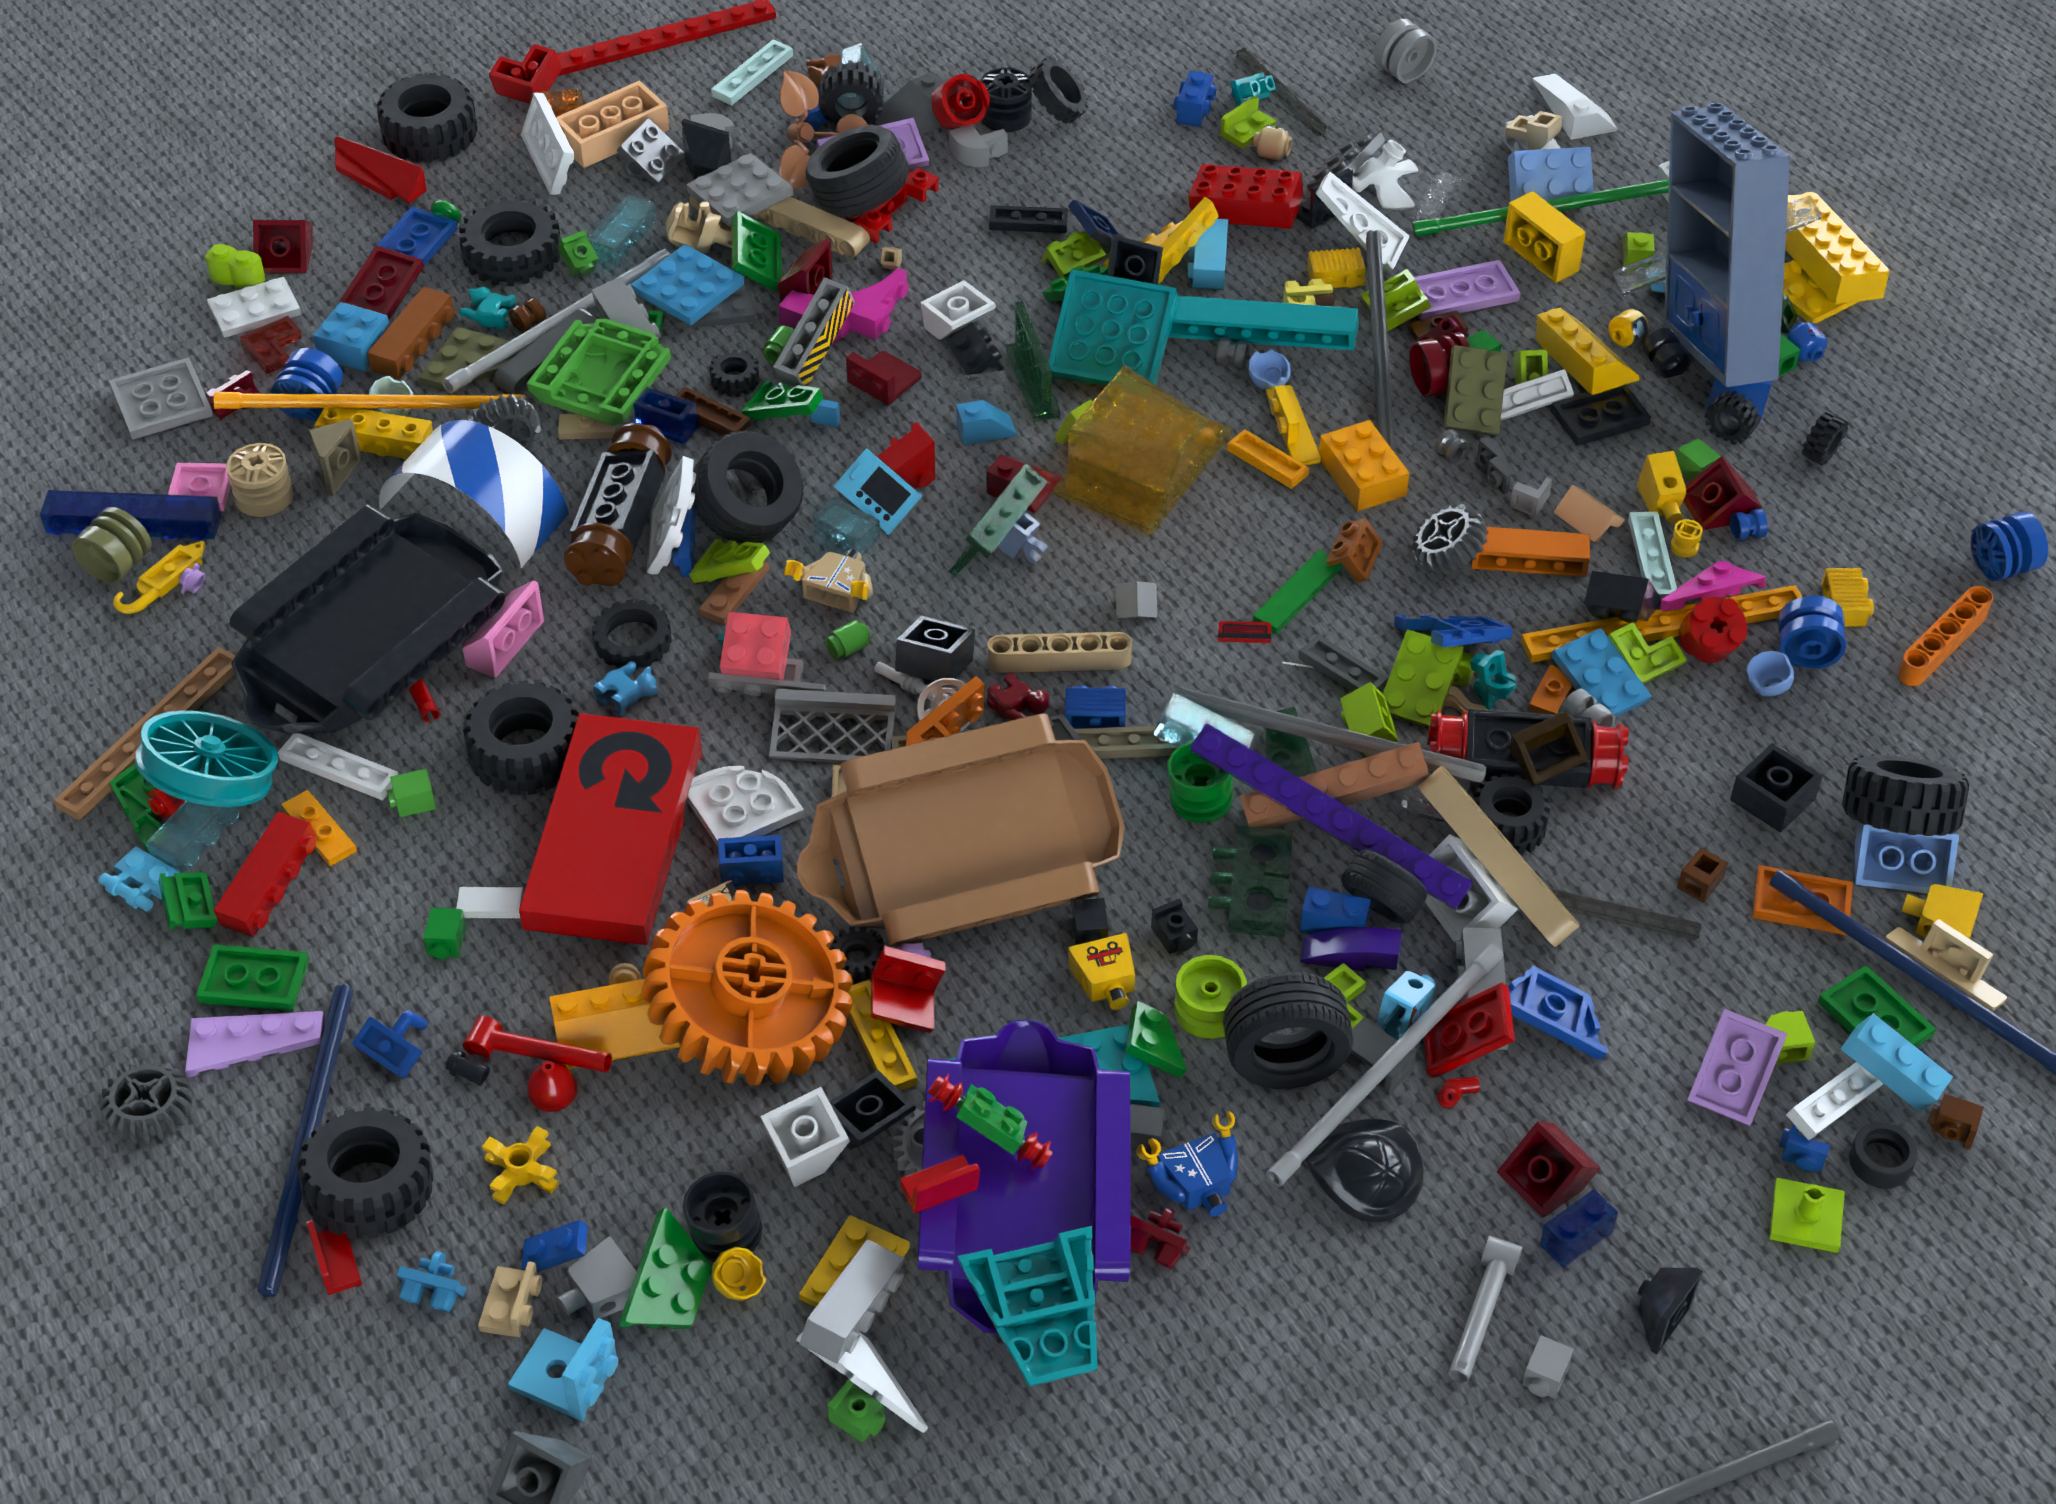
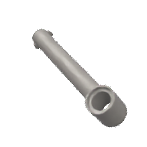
[1448,1236,1523,1383]

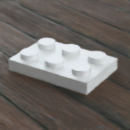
[207,277,301,338]

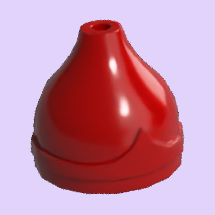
[527,1061,578,1112]

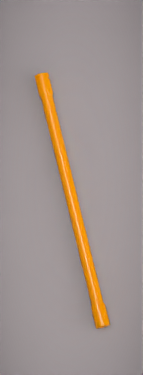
[214,392,525,409]

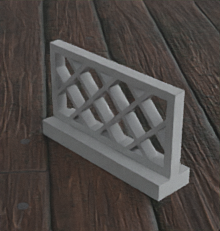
[769,689,897,763]

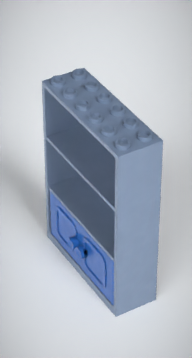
[1664,103,1790,387]

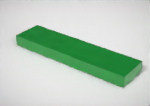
[1253,550,1343,635]

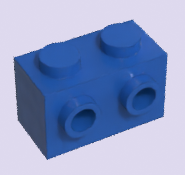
[1173,71,1217,127]
[718,835,784,886]

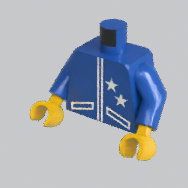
[1136,1111,1238,1217]

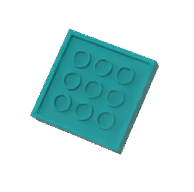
[1046,269,1179,396]

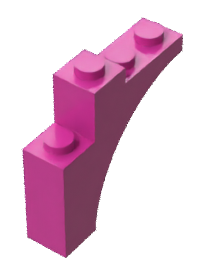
[778,268,909,345]

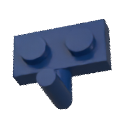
[351,1010,428,1079]

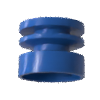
[271,348,343,421]
[1971,511,2048,582]

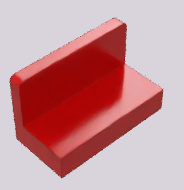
[900,1154,980,1214]
[306,1219,362,1295]

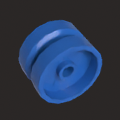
[1778,595,1846,669]

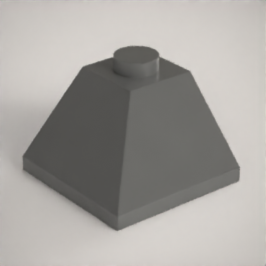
[488,1431,592,1504]

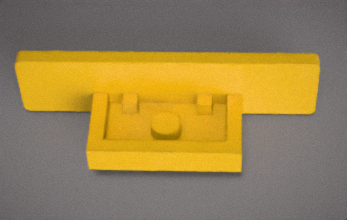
[1266,385,1321,465]

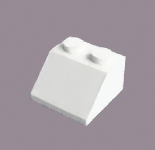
[921,280,996,340]
[760,1087,850,1187]

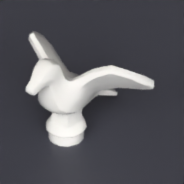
[1352,140,1418,210]

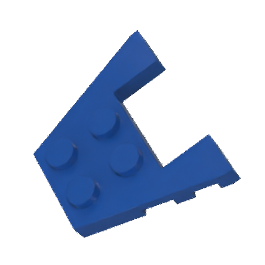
[1394,615,1512,647]

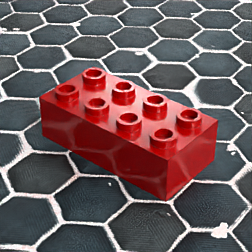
[1188,164,1303,229]

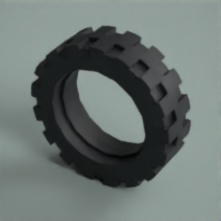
[1029,57,1089,124]
[592,599,672,670]

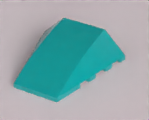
[957,1226,1098,1387]

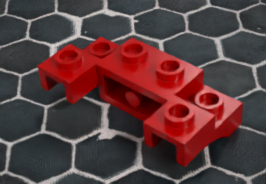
[838,168,939,244]

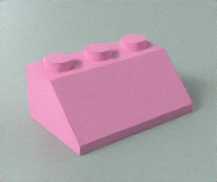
[462,581,544,678]

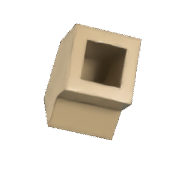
[881,247,902,270]

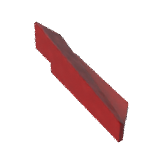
[334,136,427,204]

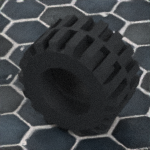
[820,60,883,126]
[1473,774,1551,856]

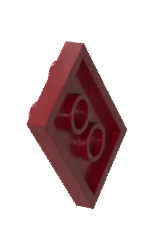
[338,245,424,320]

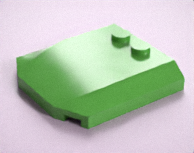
[527,318,671,426]

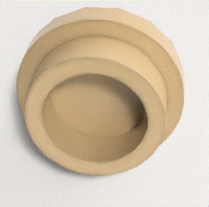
[608,963,641,985]

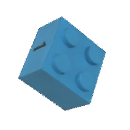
[313,302,389,371]

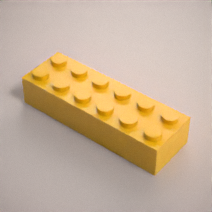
[1785,192,1890,304]

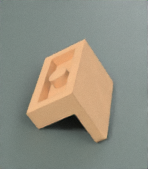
[1554,485,1625,542]

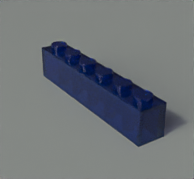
[40,490,222,540]

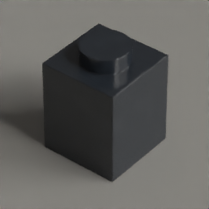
[1072,898,1108,945]

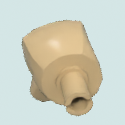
[666,202,732,254]

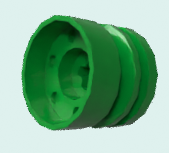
[1167,741,1234,823]

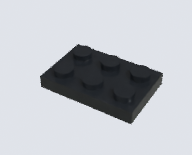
[1550,385,1651,446]

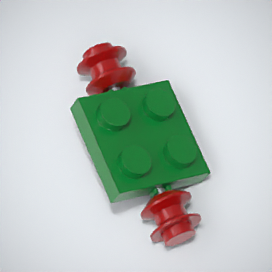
[927,1073,1053,1170]

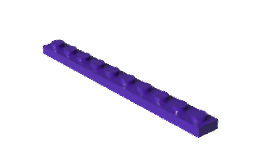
[1190,723,1473,911]

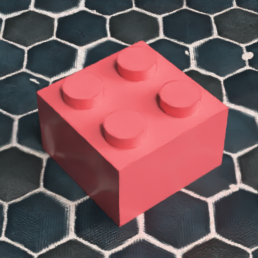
[720,612,791,680]

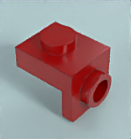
[146,788,190,819]

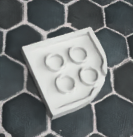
[646,456,696,574]
[686,766,804,847]

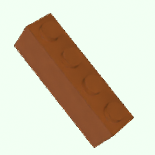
[367,287,455,380]

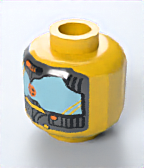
[1608,309,1649,348]

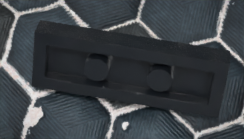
[989,205,1068,233]

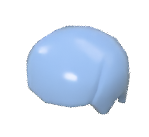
[1249,349,1291,390]
[1747,651,1794,697]

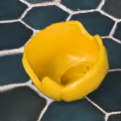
[712,1247,766,1301]

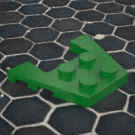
[109,763,171,854]

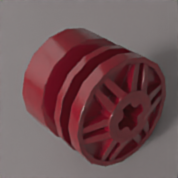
[1409,332,1470,397]

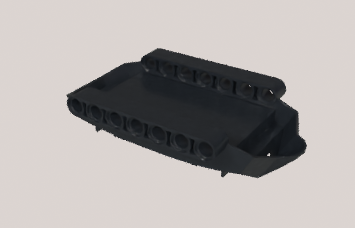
[229,504,506,734]

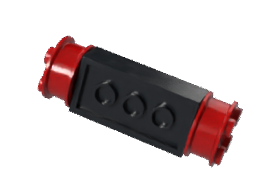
[1427,709,1629,790]

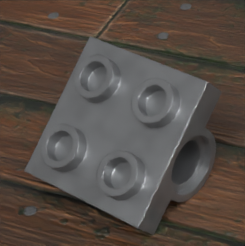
[617,118,684,186]

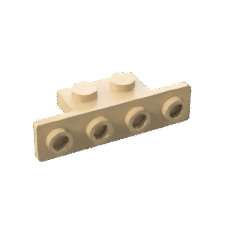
[1884,919,2007,1012]

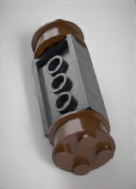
[564,423,672,586]

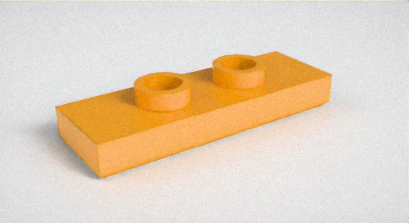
[1227,429,1310,489]
[281,790,357,866]

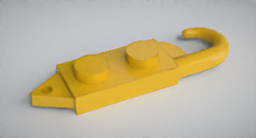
[113,541,205,614]

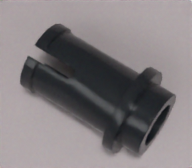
[445,1051,490,1086]

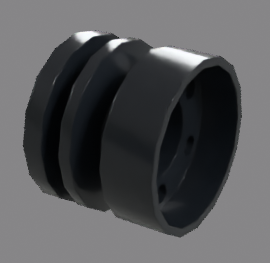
[980,67,1032,132]
[682,1172,763,1262]

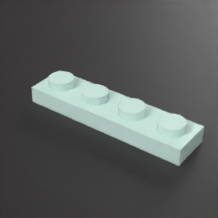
[711,39,793,106]
[1628,511,1677,599]

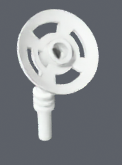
[874,662,970,732]

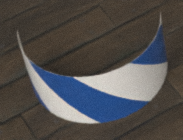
[379,420,569,568]

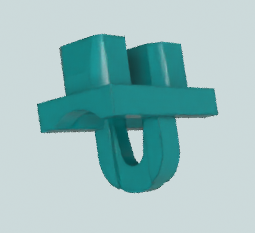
[1470,650,1517,710]

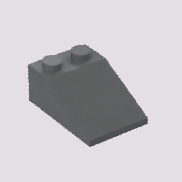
[872,72,943,136]

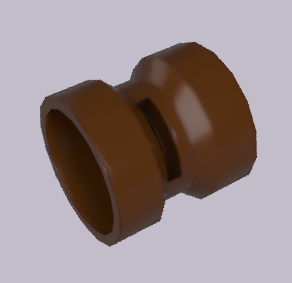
[508,297,546,333]

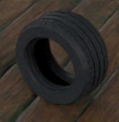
[806,125,909,217]
[1223,972,1354,1089]

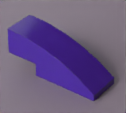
[1300,927,1402,972]

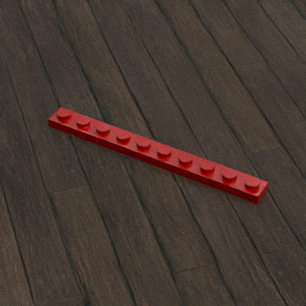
[557,0,776,76]

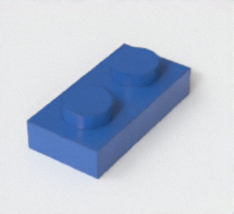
[521,1219,588,1272]

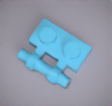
[98,846,180,912]

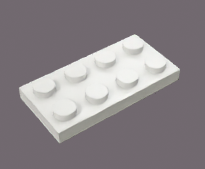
[521,93,574,195]

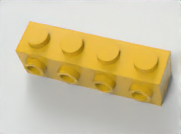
[314,408,433,460]

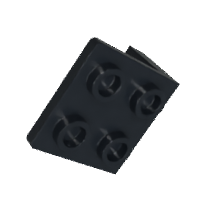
[1296,168,1353,229]

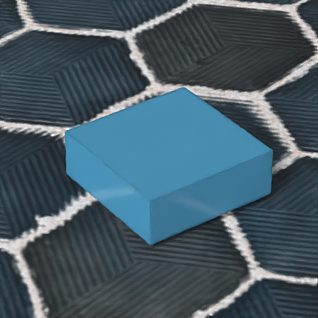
[811,399,840,427]

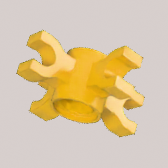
[482,1126,559,1205]

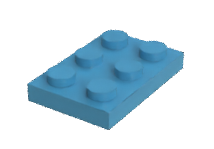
[1551,628,1652,717]

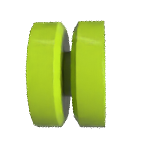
[1174,955,1247,1039]

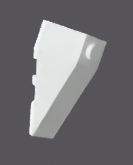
[1532,74,1617,140]
[796,1332,928,1433]

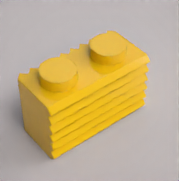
[1307,247,1366,288]
[1821,568,1874,627]

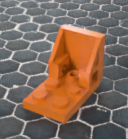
[906,676,984,746]

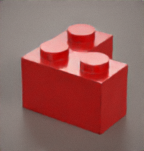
[489,44,562,104]

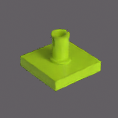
[1769,1178,1845,1253]

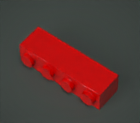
[213,811,317,937]

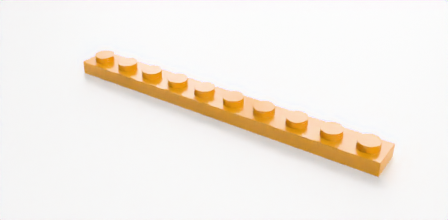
[1521,585,1802,663]

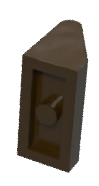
[1509,711,1588,786]

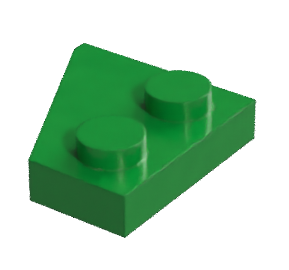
[1125,1001,1187,1078]

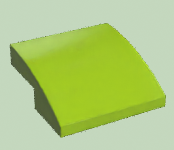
[1361,269,1431,332]

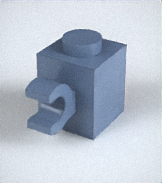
[991,507,1048,564]

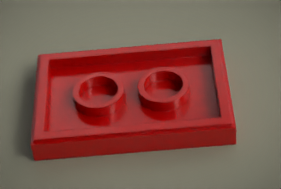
[1424,982,1515,1077]

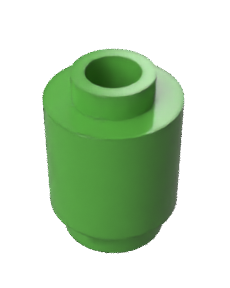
[763,325,794,365]
[825,620,870,659]

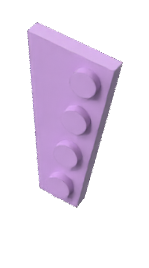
[185,1011,324,1078]

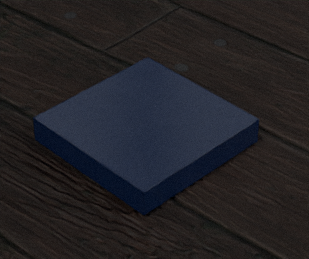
[1068,199,1121,248]

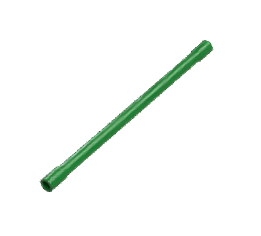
[1412,179,1669,237]

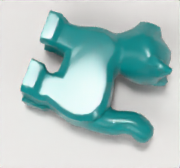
[459,287,516,330]

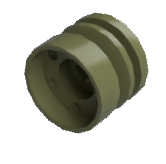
[71,507,152,584]

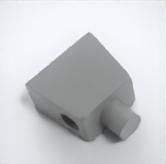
[557,1236,636,1321]

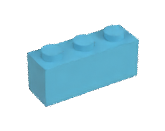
[1188,219,1228,289]
[1841,1013,1953,1111]

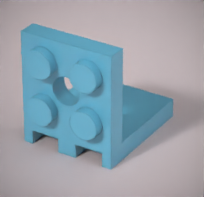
[508,1318,618,1422]

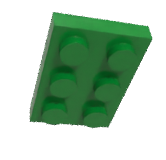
[732,211,782,291]
[196,944,309,1012]
[1817,965,1936,1048]

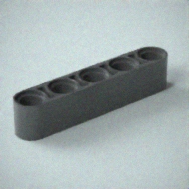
[493,308,601,394]

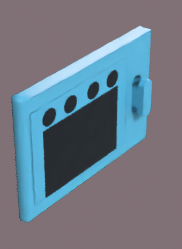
[833,448,922,535]

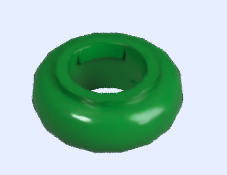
[431,200,461,224]

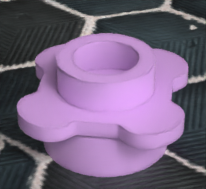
[179,563,206,595]

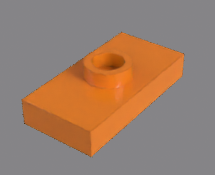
[1528,664,1573,715]

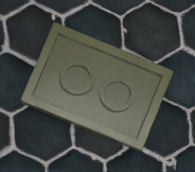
[1443,345,1508,435]

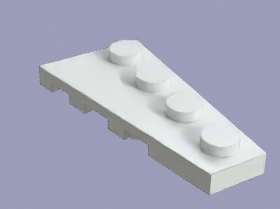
[1316,172,1409,273]

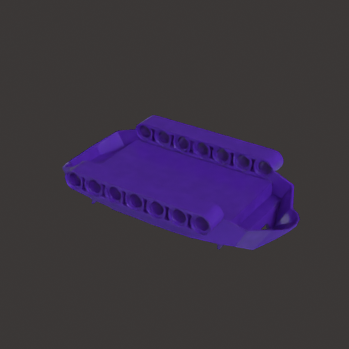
[917,1019,1131,1334]

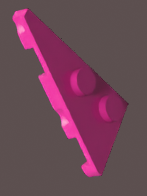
[1661,561,1766,611]

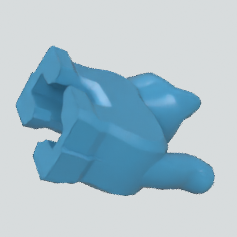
[593,661,658,717]

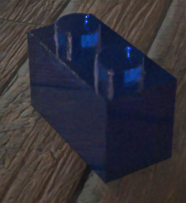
[633,387,698,445]
[1540,1189,1618,1268]

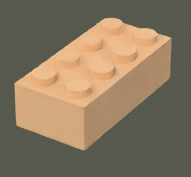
[556,80,669,168]

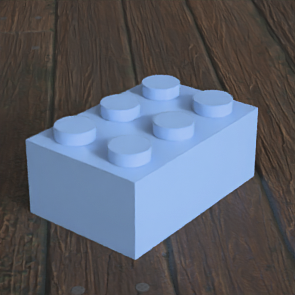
[1508,147,1594,201]

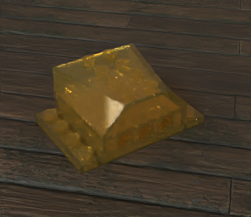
[1053,365,1232,536]

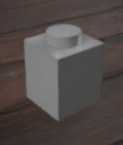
[1522,1335,1574,1399]

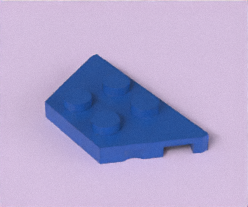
[1508,966,1607,1060]

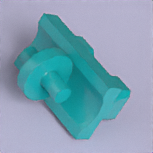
[1230,72,1276,107]

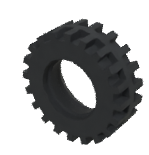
[458,196,561,286]

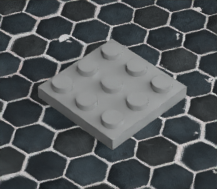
[686,153,794,227]
[109,357,213,440]

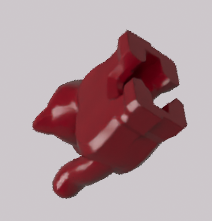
[986,672,1050,720]

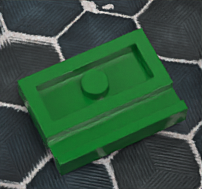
[158,872,217,930]

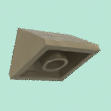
[309,420,361,496]

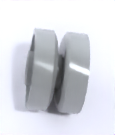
[1374,18,1437,84]

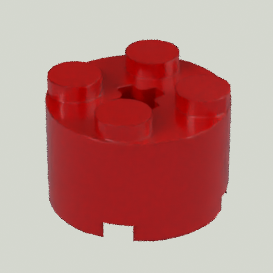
[931,74,990,130]
[1679,597,1747,663]

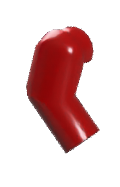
[1437,1076,1480,1108]

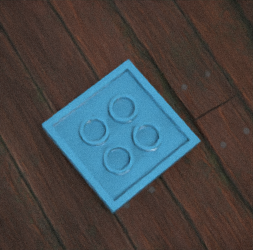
[631,244,744,326]

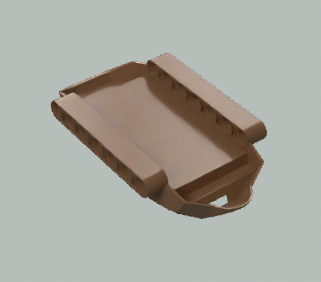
[797,714,1125,947]

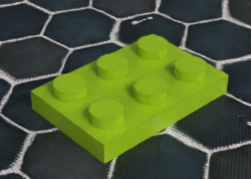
[1383,629,1464,728]

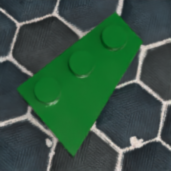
[741,380,824,421]

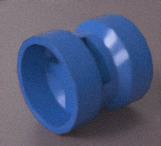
[1730,509,1768,541]

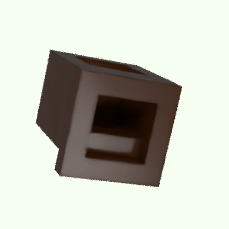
[1677,848,1728,903]
[1927,1093,1984,1149]

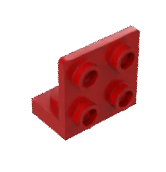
[870,946,945,1033]

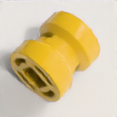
[1670,519,1703,558]

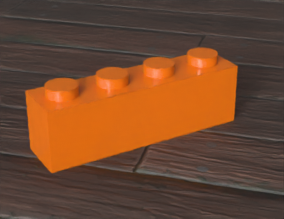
[1471,527,1590,577]

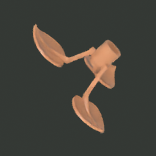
[779,71,868,190]

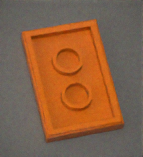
[1752,865,1853,935]

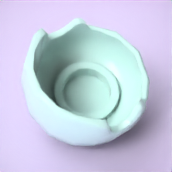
[369,376,414,416]

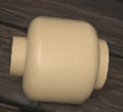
[1253,125,1292,161]

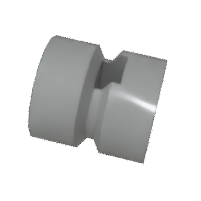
[1558,689,1615,727]

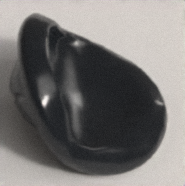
[1305,1119,1424,1223]

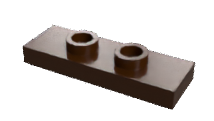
[668,387,751,436]

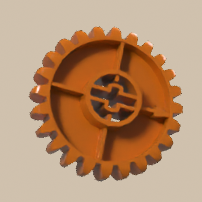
[642,890,853,1086]

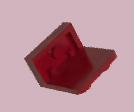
[846,351,922,406]

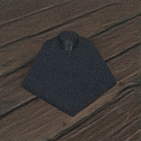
[681,119,731,180]
[1638,1268,1703,1354]

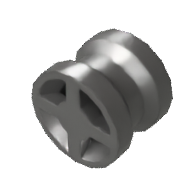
[1434,429,1470,464]

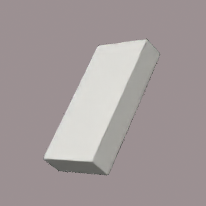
[456,887,524,918]

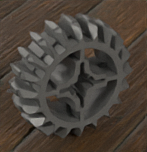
[467,394,541,449]
[1411,503,1489,575]
[99,1059,193,1145]

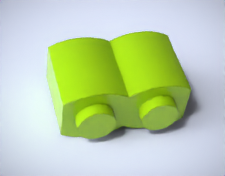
[205,244,266,289]

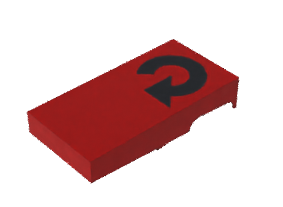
[519,713,703,945]

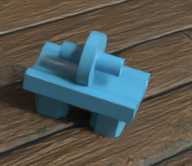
[397,1251,467,1313]

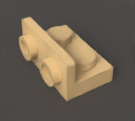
[478,1262,542,1338]

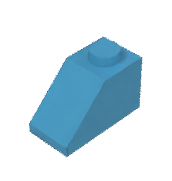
[956,400,1017,446]

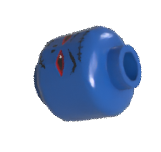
[1787,322,1828,362]

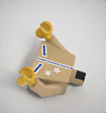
[783,549,873,613]

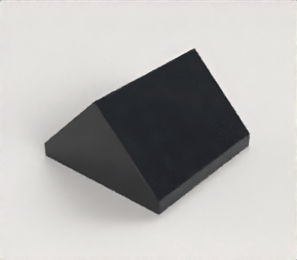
[1107,234,1163,285]

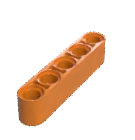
[1898,586,1993,686]

